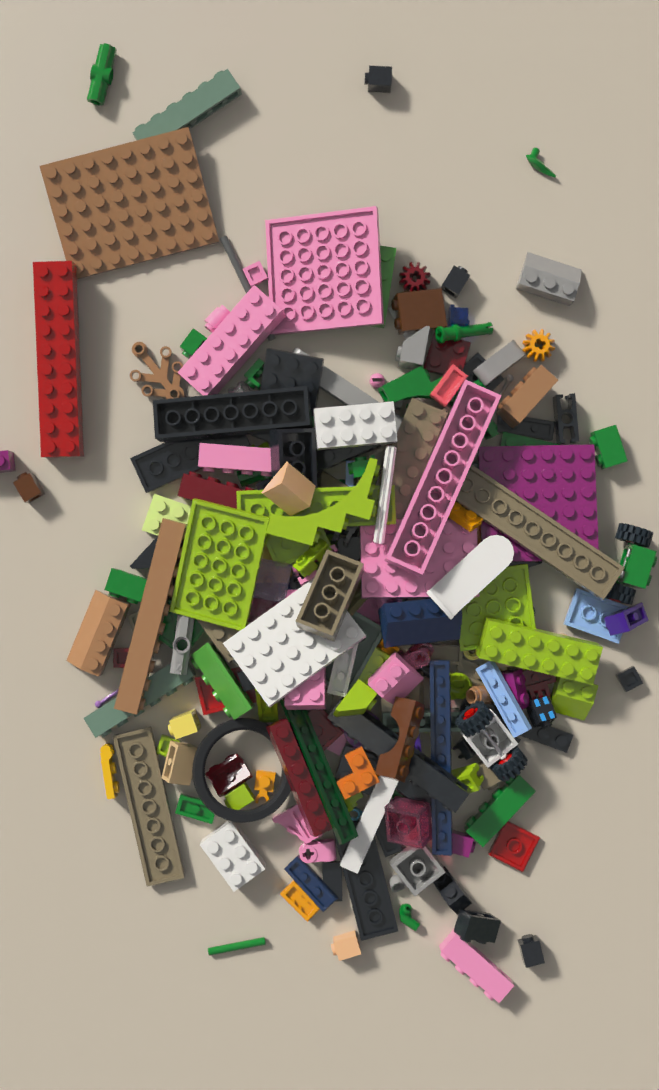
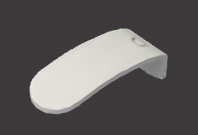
[426,535,514,620]

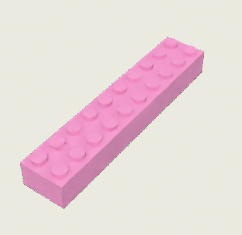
[384,379,502,577]

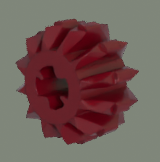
[399,262,431,292]

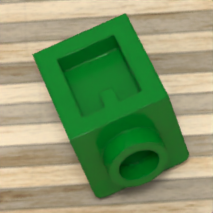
[244,358,265,390]

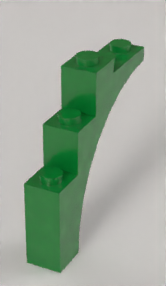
[378,365,498,440]

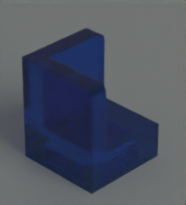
[448,304,470,327]

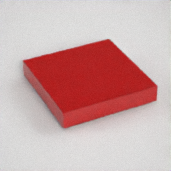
[488,821,540,872]

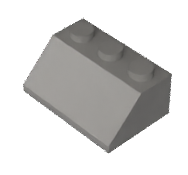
[516,252,582,306]

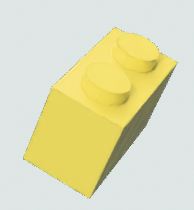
[168,709,202,740]

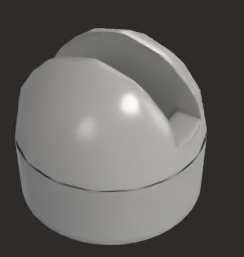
[389,874,406,892]

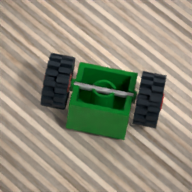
[605,523,657,605]

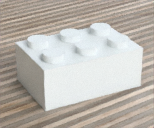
[200,821,266,892]

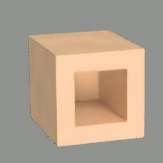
[331,930,361,961]

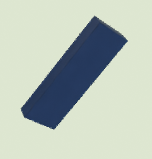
[284,855,338,912]

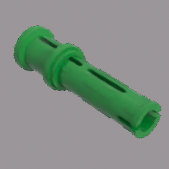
[435,322,493,344]

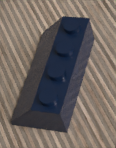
[378,599,463,648]

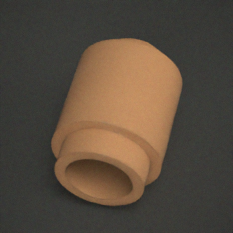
[466,685,493,704]

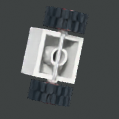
[455,701,528,781]

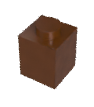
[13,472,45,503]

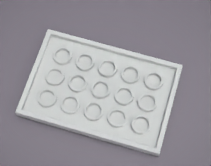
[223,578,366,708]

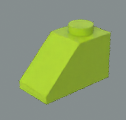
[333,679,377,717]

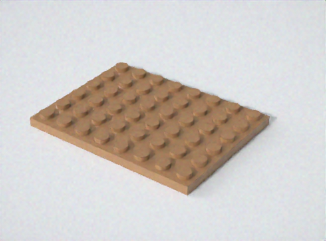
[39,127,219,279]

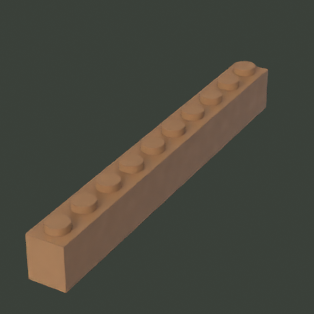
[114,518,187,715]

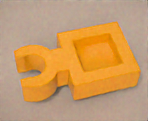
[254,770,276,804]

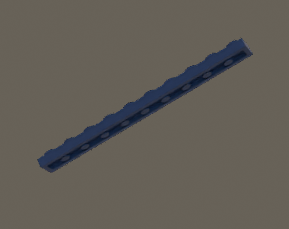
[430,660,453,856]

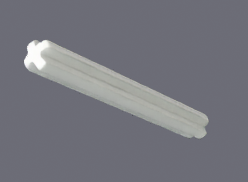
[373,446,397,544]

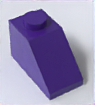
[604,602,649,636]

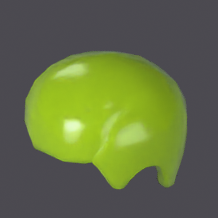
[451,672,472,700]

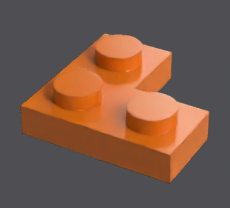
[336,746,380,799]

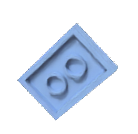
[563,588,628,644]

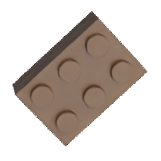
[496,365,558,429]

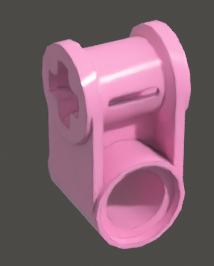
[299,839,337,863]

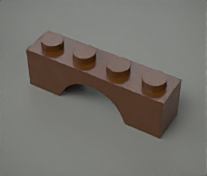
[375,697,425,783]

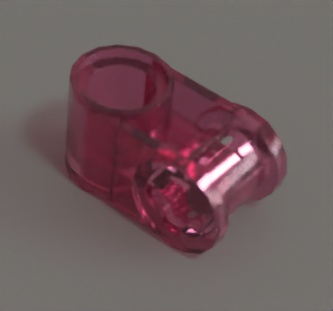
[397,643,434,670]

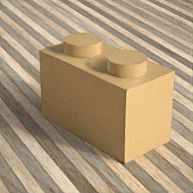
[161,741,198,786]

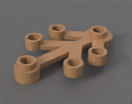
[130,342,184,399]

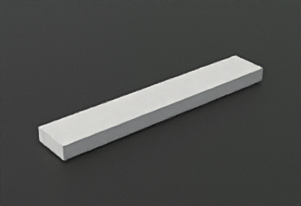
[340,776,398,874]

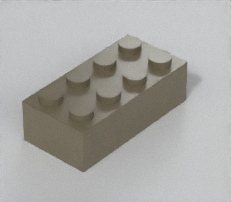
[295,550,364,642]

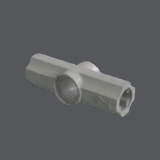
[170,615,195,675]

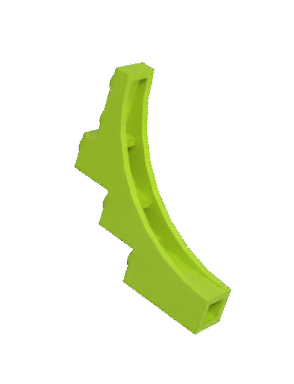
[266,458,380,546]

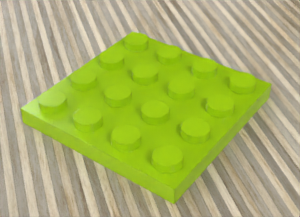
[459,563,536,651]

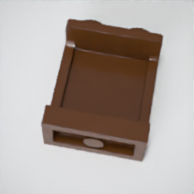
[391,288,447,335]

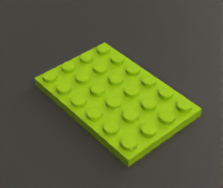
[170,498,270,631]

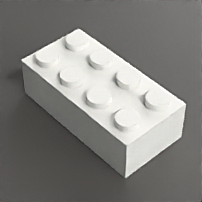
[313,401,397,450]

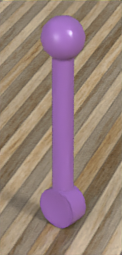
[95,689,119,708]

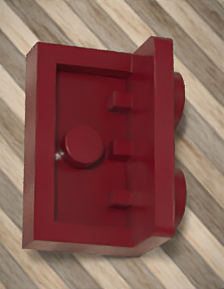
[205,753,253,797]

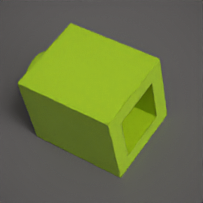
[224,782,255,810]

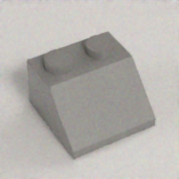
[395,326,430,370]

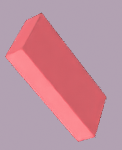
[429,364,468,407]

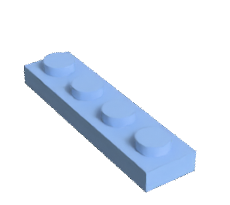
[476,661,532,738]

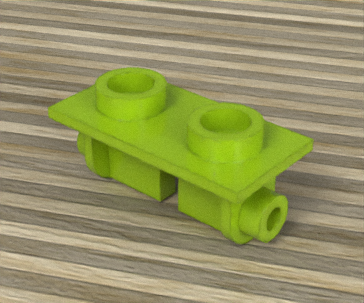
[293,538,332,578]

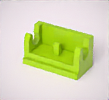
[452,763,484,793]

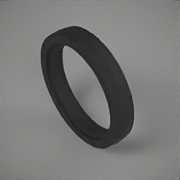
[192,718,291,823]

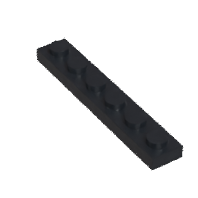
[459,698,573,753]

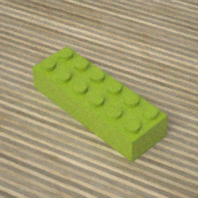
[476,616,603,685]

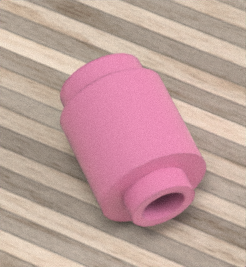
[204,305,230,333]

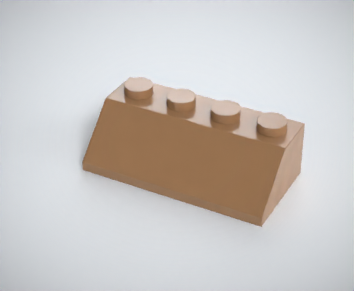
[66,590,131,677]

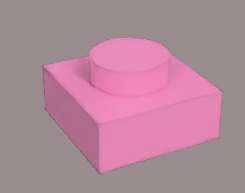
[243,261,268,287]

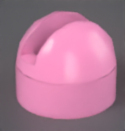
[370,373,385,389]

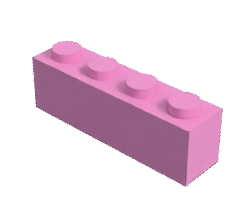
[198,443,272,477]
[439,929,514,1003]

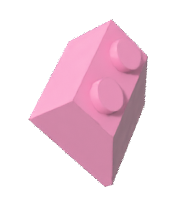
[368,651,424,705]

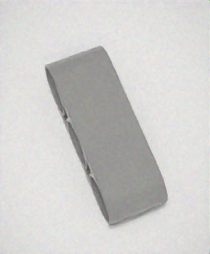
[473,340,526,386]

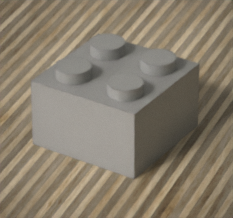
[390,837,445,896]

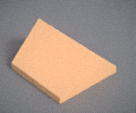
[261,462,316,516]

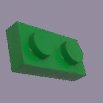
[175,794,215,824]

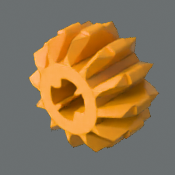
[522,329,555,362]

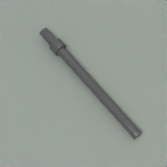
[220,236,276,341]

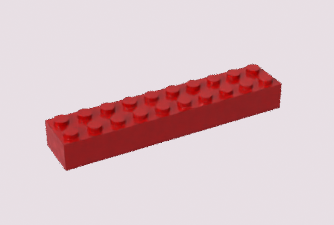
[33,261,84,458]

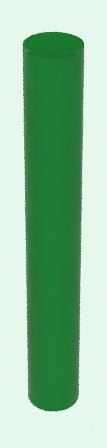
[208,937,266,956]

